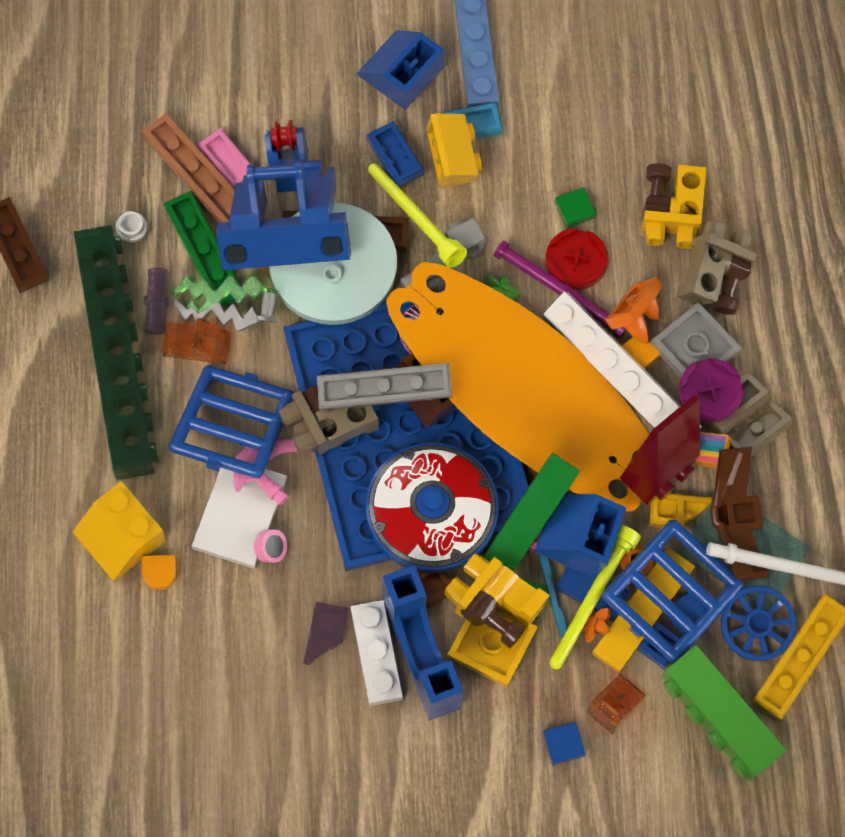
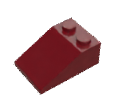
[620,394,700,506]

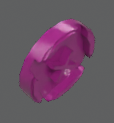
[678,358,744,422]

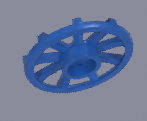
[721,586,796,661]

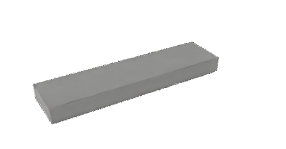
[317,363,452,410]

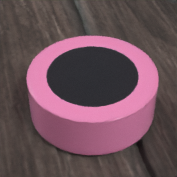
[254,530,287,563]

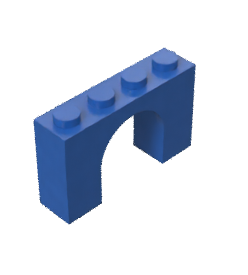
[382,565,464,721]

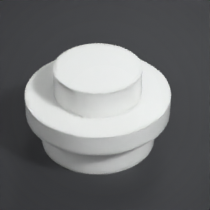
[115,211,148,243]

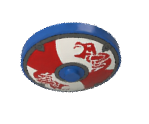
[366,443,499,574]

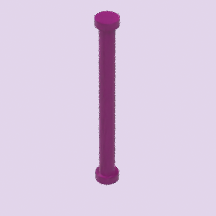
[494,240,626,338]

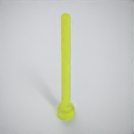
[368,163,467,268]
[549,524,641,670]

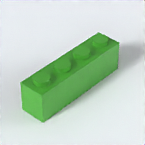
[661,645,786,782]

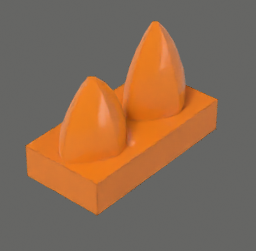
[605,276,664,343]

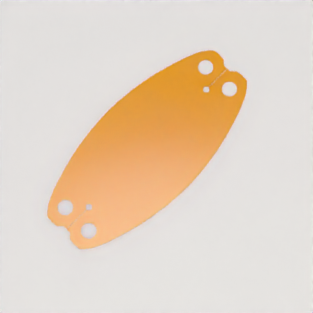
[386,262,649,512]

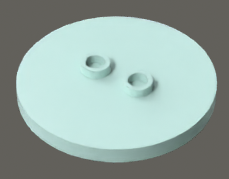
[269,203,397,325]

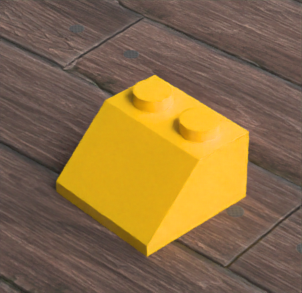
[426,113,482,189]
[72,481,166,582]

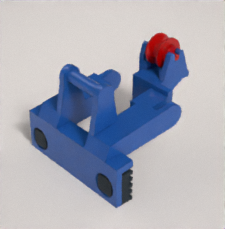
[216,120,351,270]

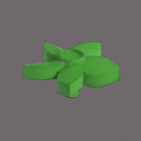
[487,274,521,300]

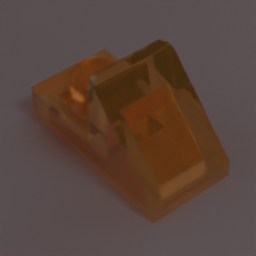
[162,318,231,364]

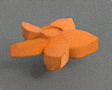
[582,608,611,644]

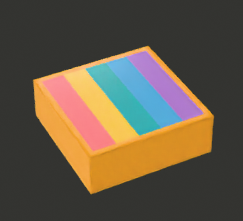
[693,432,731,468]

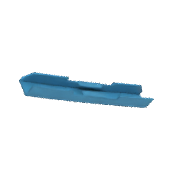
[538,553,567,638]

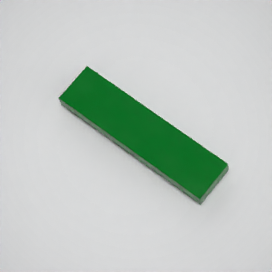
[163,191,246,309]
[482,452,580,572]

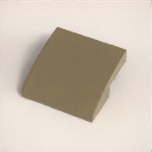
[707,372,792,457]

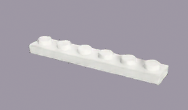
[543,291,702,428]

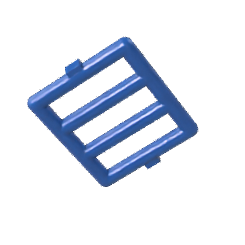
[169,365,294,479]
[602,520,744,663]

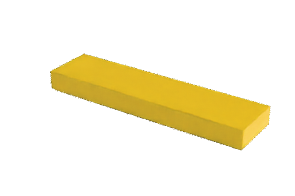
[592,548,695,673]
[752,593,845,721]

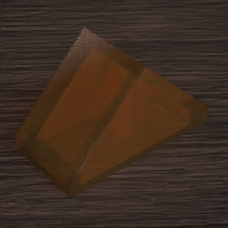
[587,673,646,735]

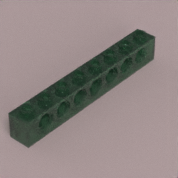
[73,225,159,481]

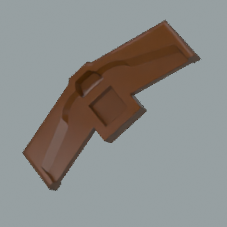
[710,446,770,581]

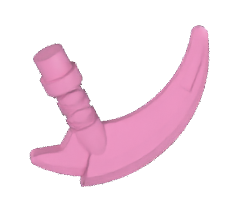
[234,438,312,506]

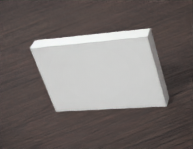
[192,468,287,569]

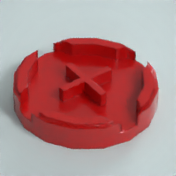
[545,228,608,290]

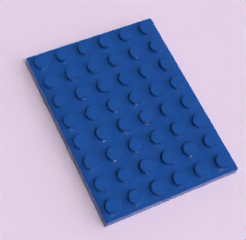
[283,290,528,572]

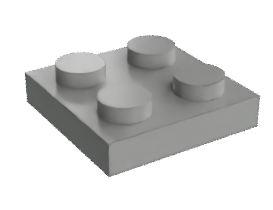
[650,302,742,378]

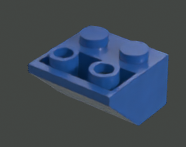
[357,30,445,110]
[534,494,626,578]

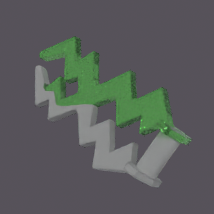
[172,274,279,332]

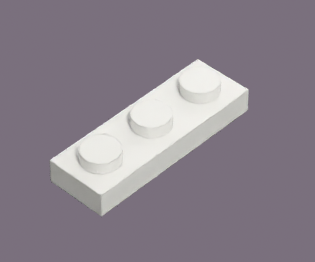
[351,600,403,706]

